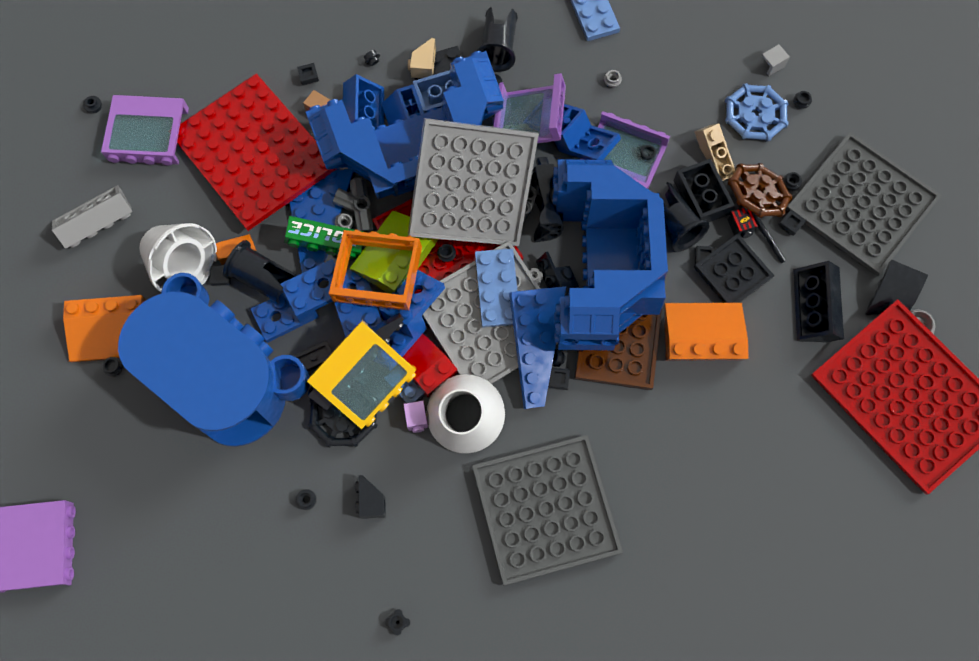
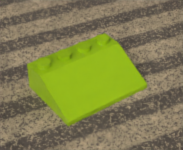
[350,211,439,294]

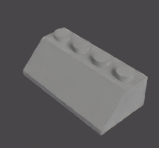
[52,185,133,249]

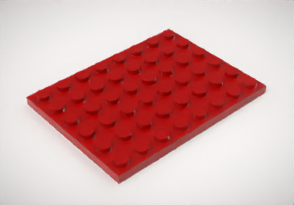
[169,73,336,231]
[811,299,979,495]

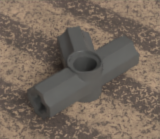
[332,178,373,233]

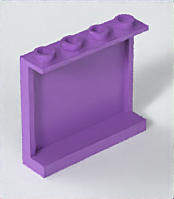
[0,500,76,593]

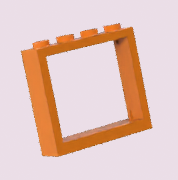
[329,230,422,310]

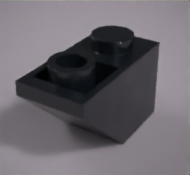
[355,475,386,519]

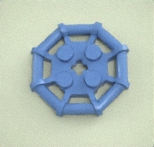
[725,83,789,142]

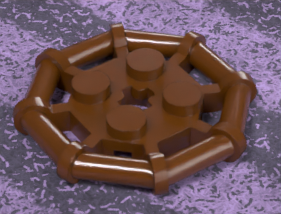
[728,163,792,218]

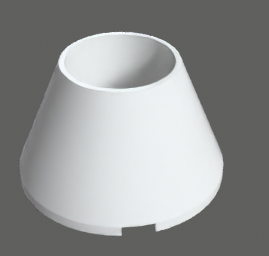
[139,223,217,292]
[426,374,505,453]

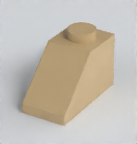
[408,38,436,78]

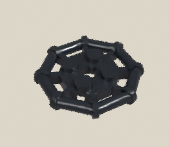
[308,379,378,448]

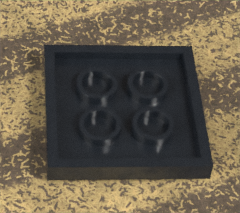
[694,234,774,303]

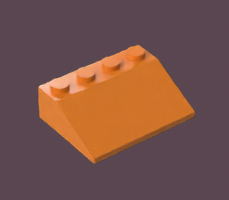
[63,295,146,362]
[665,303,749,361]

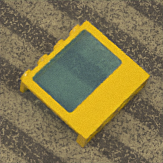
[307,320,416,429]

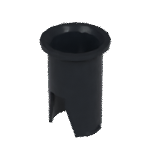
[477,7,518,72]
[663,182,710,252]
[223,240,297,304]

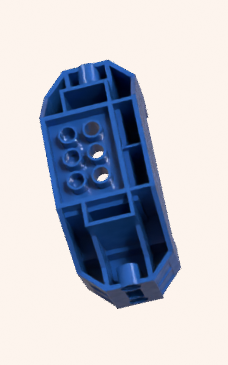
[306,51,504,199]
[552,159,668,350]

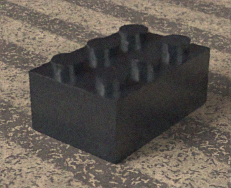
[673,159,735,222]

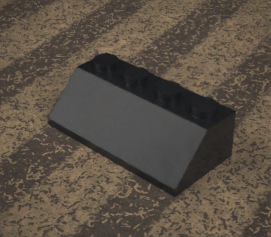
[793,261,844,343]

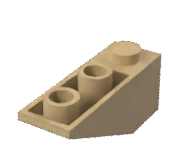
[695,123,735,181]

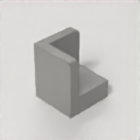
[762,44,790,76]

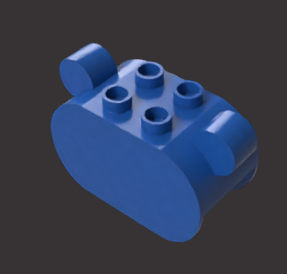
[118,273,310,446]

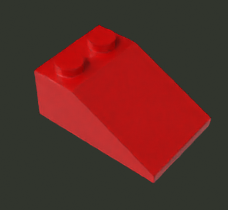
[398,334,458,398]

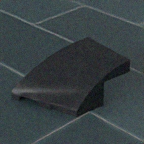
[865,260,928,315]

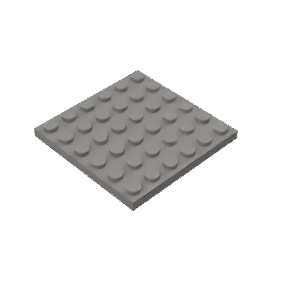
[408,118,539,246]
[420,240,558,396]

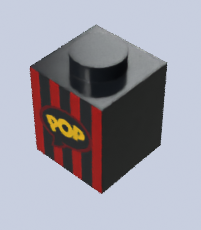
[727,208,757,239]

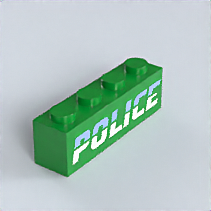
[284,216,362,259]

